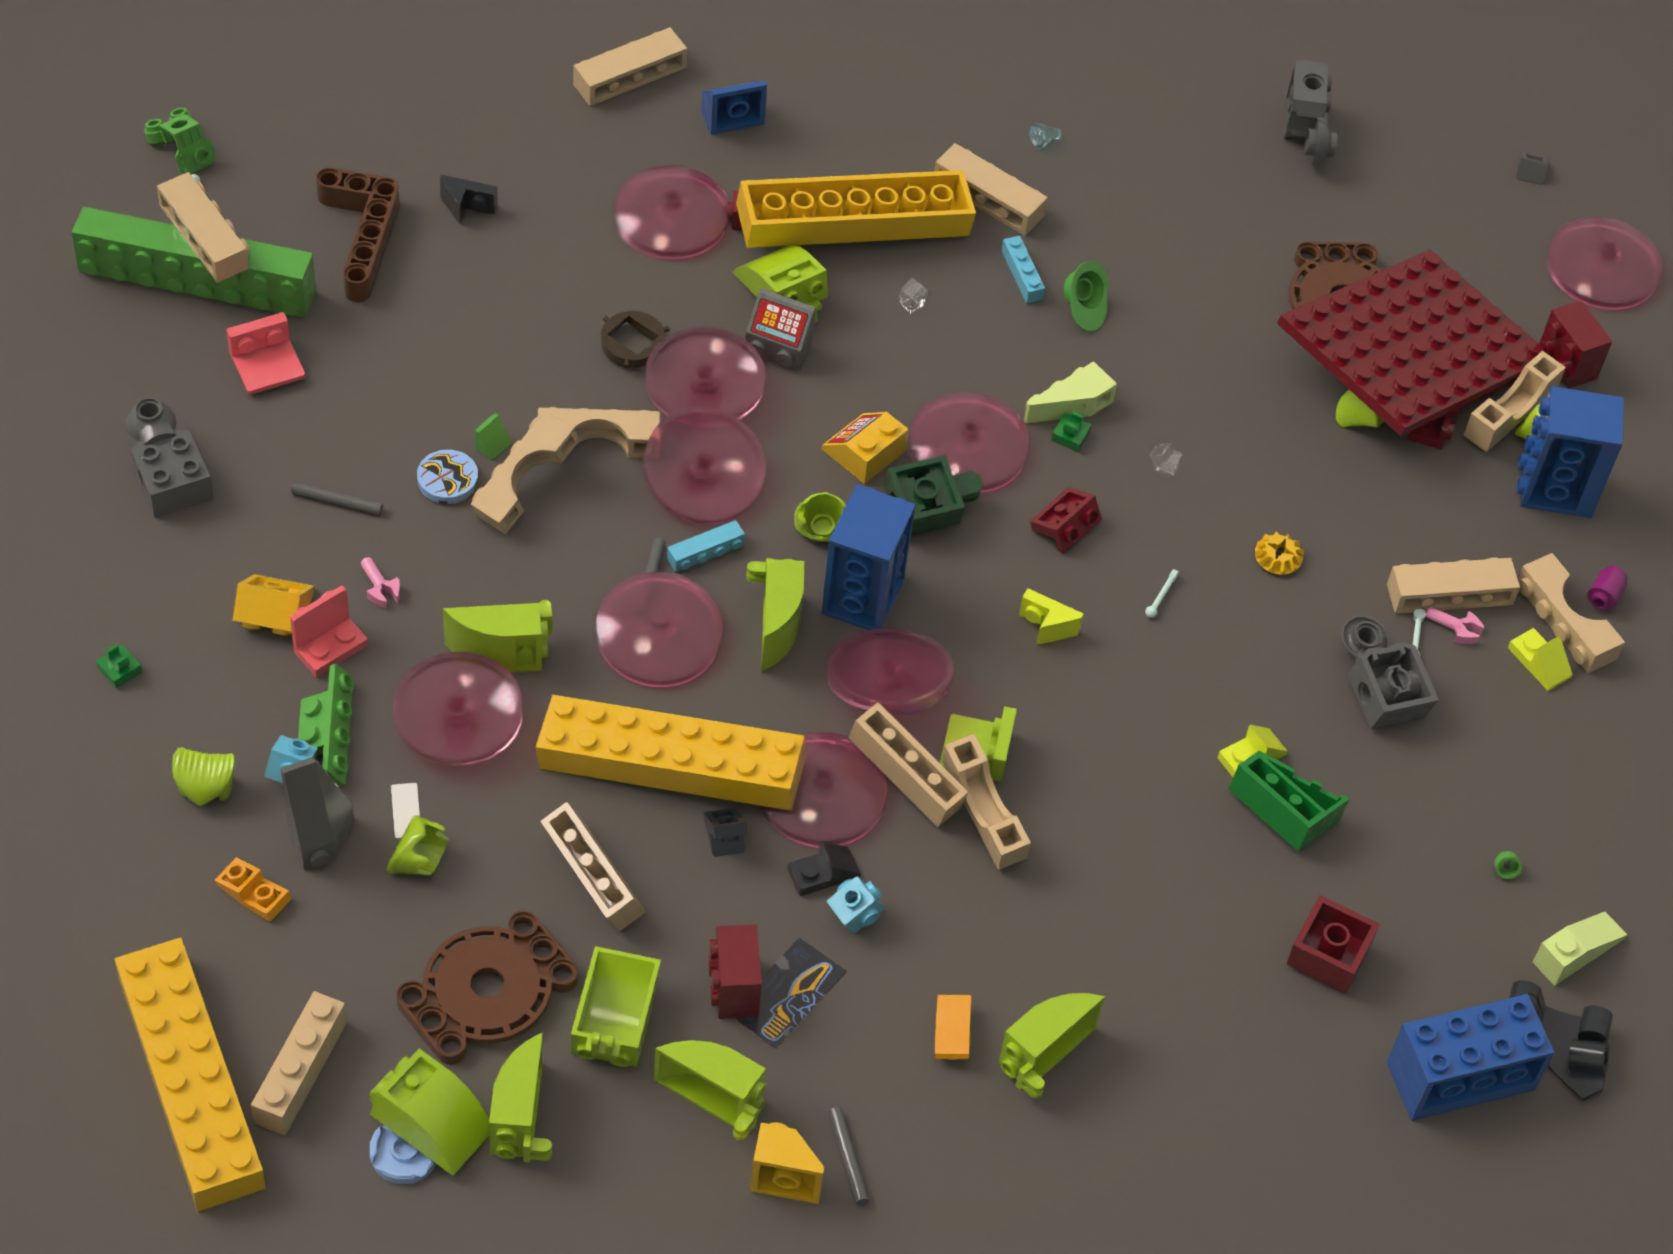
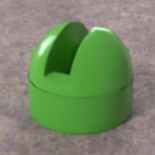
[1494,851,1522,879]

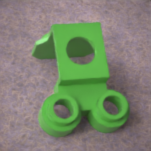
[144,108,216,174]

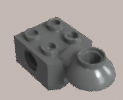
[1284,59,1337,166]
[125,397,214,518]
[1341,615,1439,729]

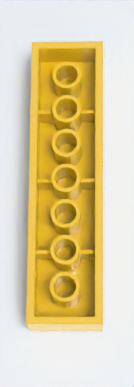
[736,170,976,248]
[536,695,806,811]
[114,937,266,1212]

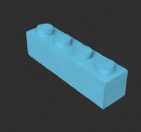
[1001,236,1045,304]
[667,520,745,572]

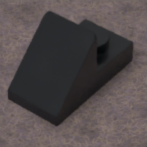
[440,175,498,224]
[703,807,748,857]
[787,841,861,896]

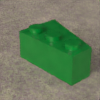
[1228,751,1350,851]

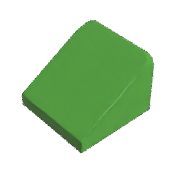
[475,413,511,460]

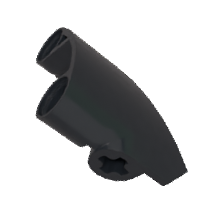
[1509,980,1613,1101]

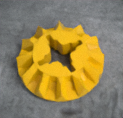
[1255,531,1304,575]

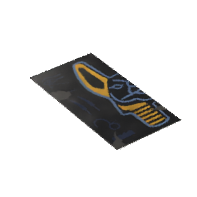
[734,937,846,1049]

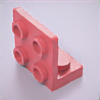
[226,312,305,395]
[290,586,369,678]

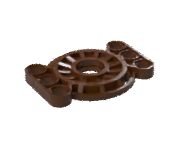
[1289,242,1382,310]
[396,911,578,1064]

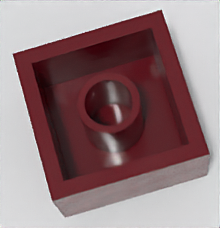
[1540,300,1612,389]
[1286,895,1380,994]
[708,924,762,1019]

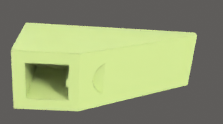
[1024,361,1117,424]

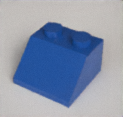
[701,81,767,135]

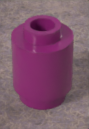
[1587,566,1628,610]

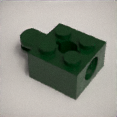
[883,455,983,536]

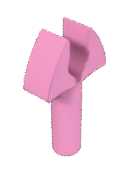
[361,557,400,609]
[1425,607,1484,644]

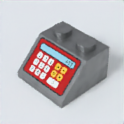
[745,288,816,370]

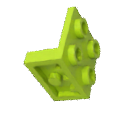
[940,706,1017,782]

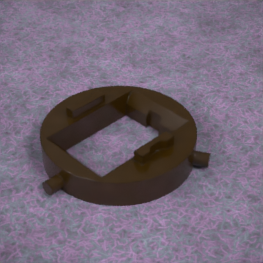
[601,311,670,368]

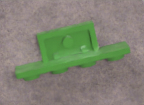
[298,663,354,787]

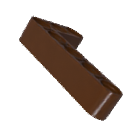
[316,168,400,302]

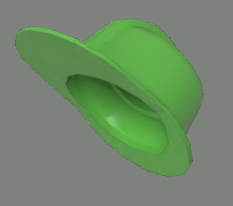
[1063,261,1108,331]

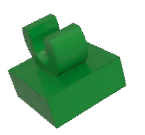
[1051,411,1092,452]
[96,644,142,689]

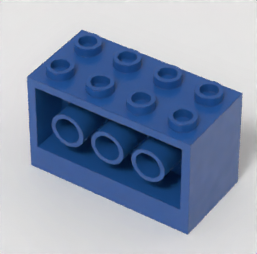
[1516,386,1624,518]
[821,484,916,634]
[1386,994,1555,1121]

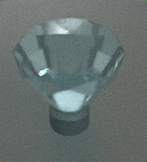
[1030,122,1061,149]

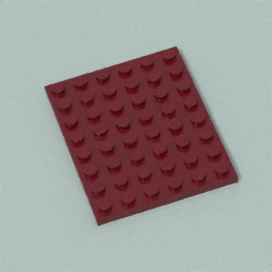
[1277,249,1552,436]

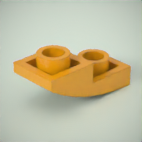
[214,857,292,922]
[935,995,972,1060]

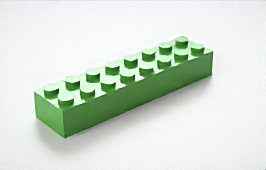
[71,206,316,318]

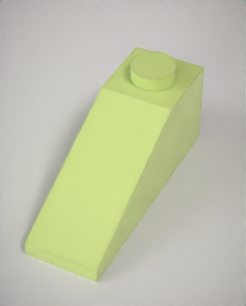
[1533,912,1627,986]

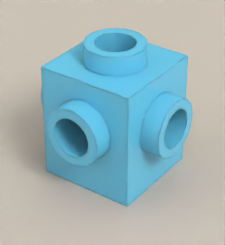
[264,735,319,785]
[826,876,886,933]

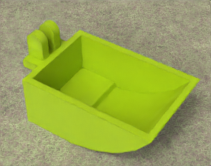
[732,244,828,323]
[746,558,805,672]
[443,600,553,673]
[571,946,661,1067]
[998,993,1106,1098]
[489,1032,552,1163]
[654,1040,767,1141]
[369,1048,489,1176]

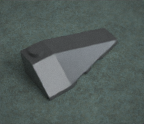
[281,757,355,870]

